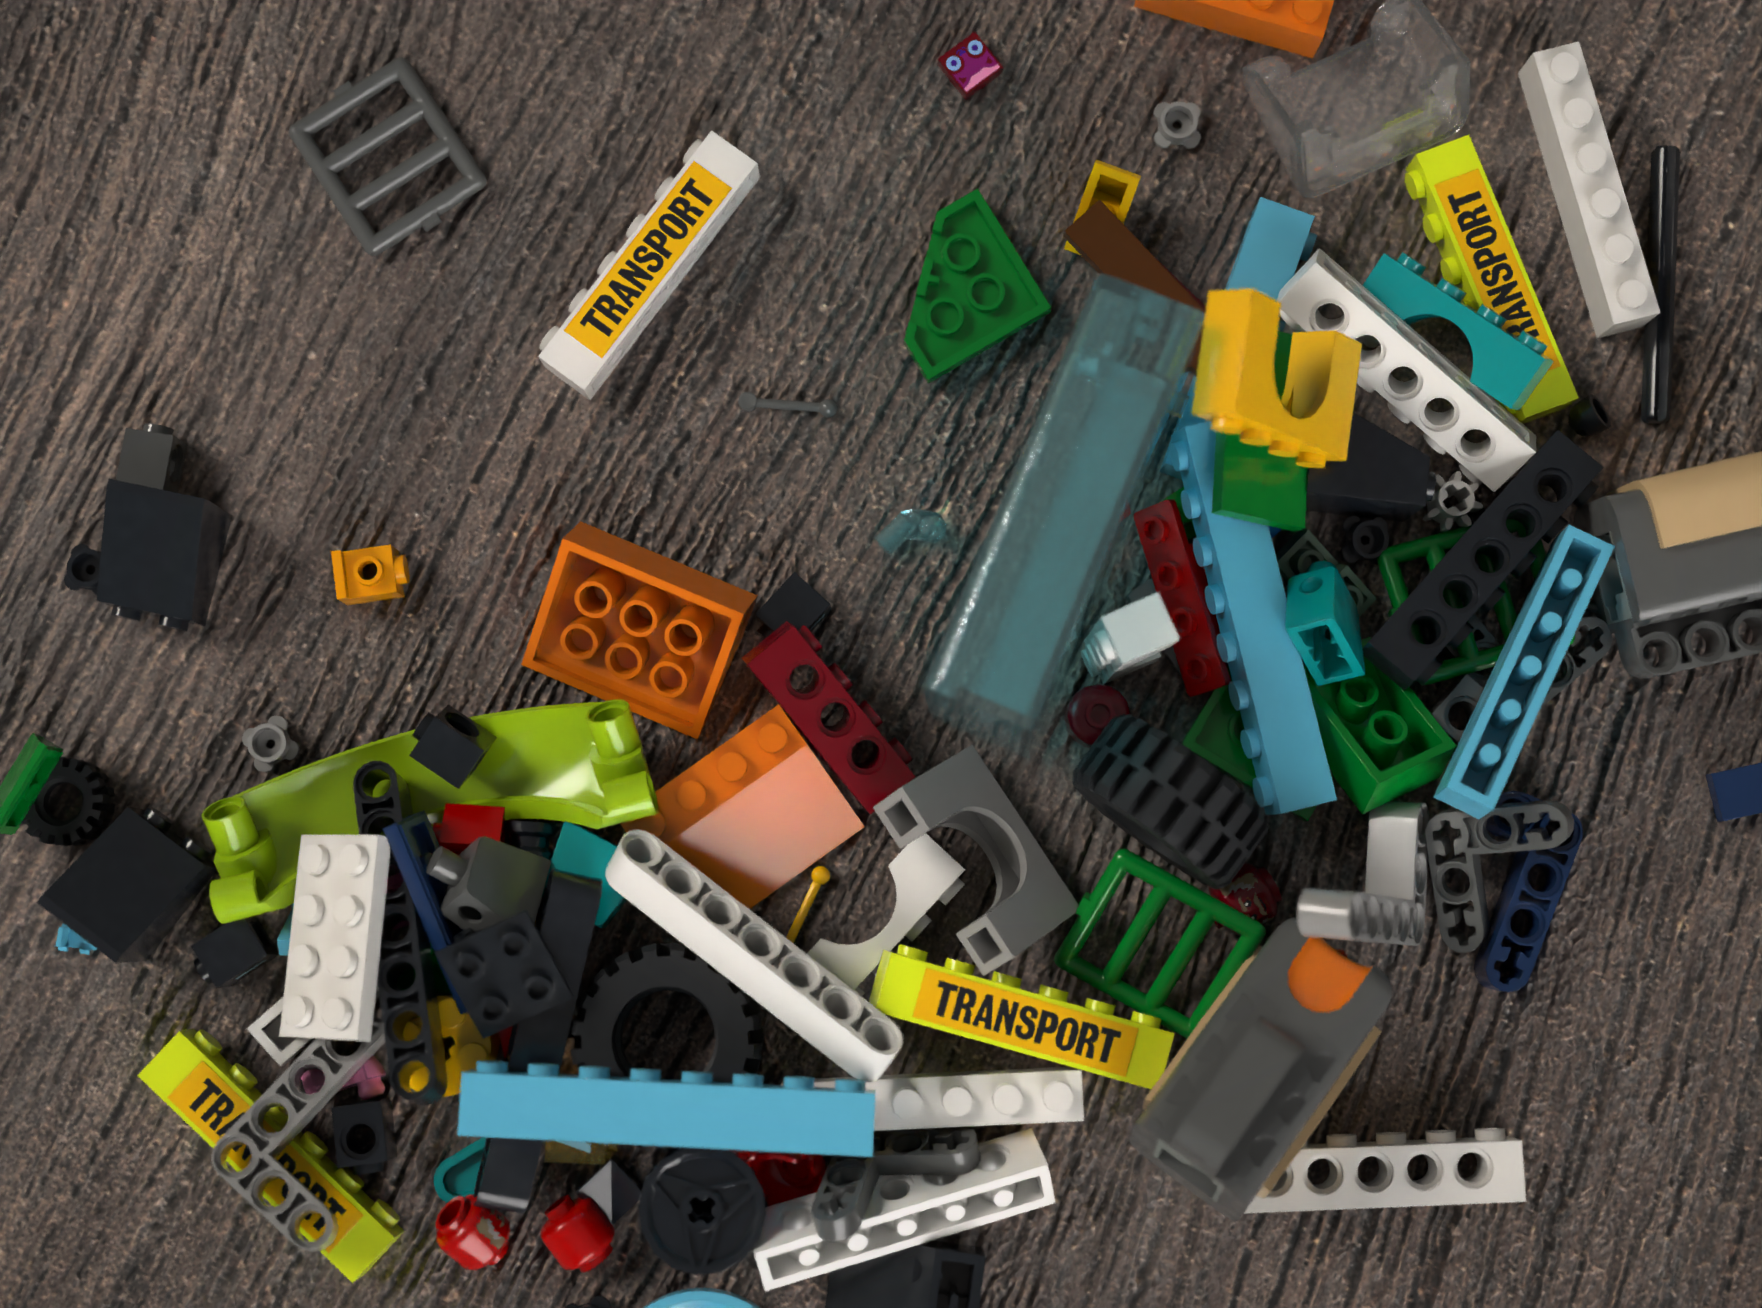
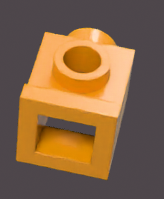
[331,544,410,605]

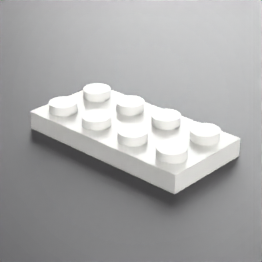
[279,835,391,1042]

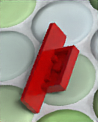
[1133,499,1231,697]

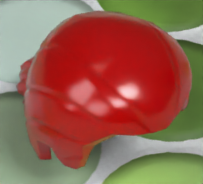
[724,1149,827,1206]

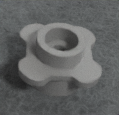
[1153,102,1201,149]
[242,716,300,772]

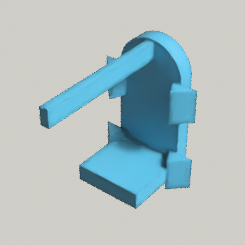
[55,923,97,955]

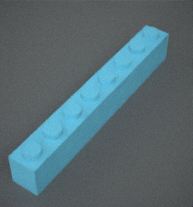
[1169,421,1337,815]
[457,1061,876,1157]

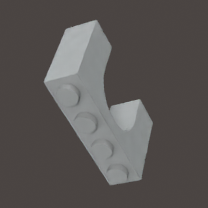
[873,745,1078,976]

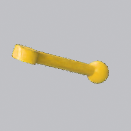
[786,866,830,944]

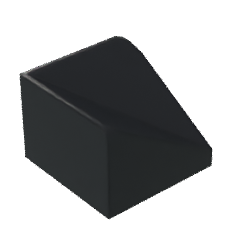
[575,1155,644,1225]

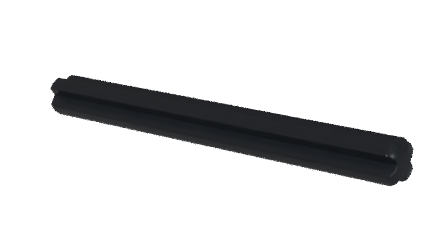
[1641,145,1680,424]

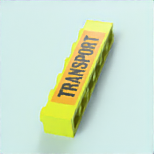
[1405,135,1579,424]
[868,944,1175,1090]
[137,1029,404,1283]

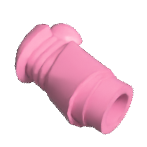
[301,1056,386,1100]

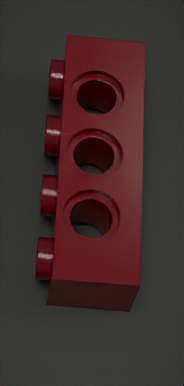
[741,621,916,814]

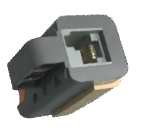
[1574,451,1762,678]
[1130,918,1392,1221]

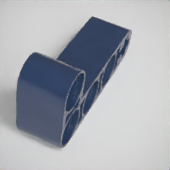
[1474,791,1583,992]

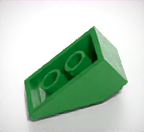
[1304,637,1457,814]

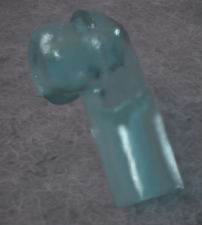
[874,509,947,556]

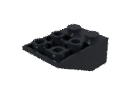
[825,1240,986,1308]

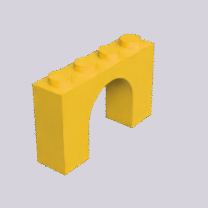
[1191,288,1362,468]

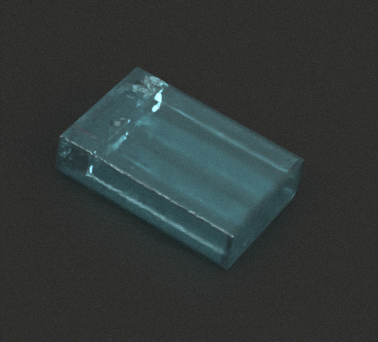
[922,274,1206,759]

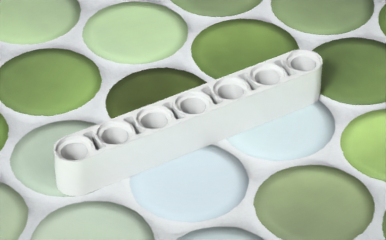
[605,829,903,1082]

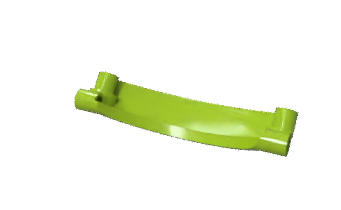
[202,699,659,924]

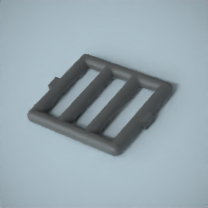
[289,57,487,256]

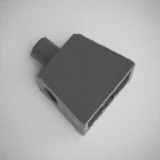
[426,836,551,933]

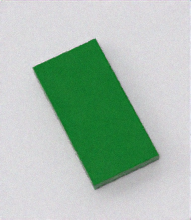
[1212,331,1308,532]

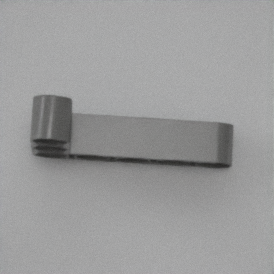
[1298,801,1430,946]
[211,982,400,1252]

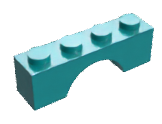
[1363,252,1554,410]

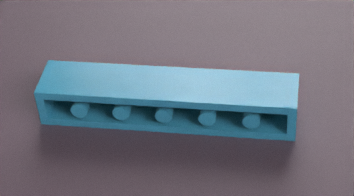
[1159,197,1317,480]
[1434,525,1615,819]

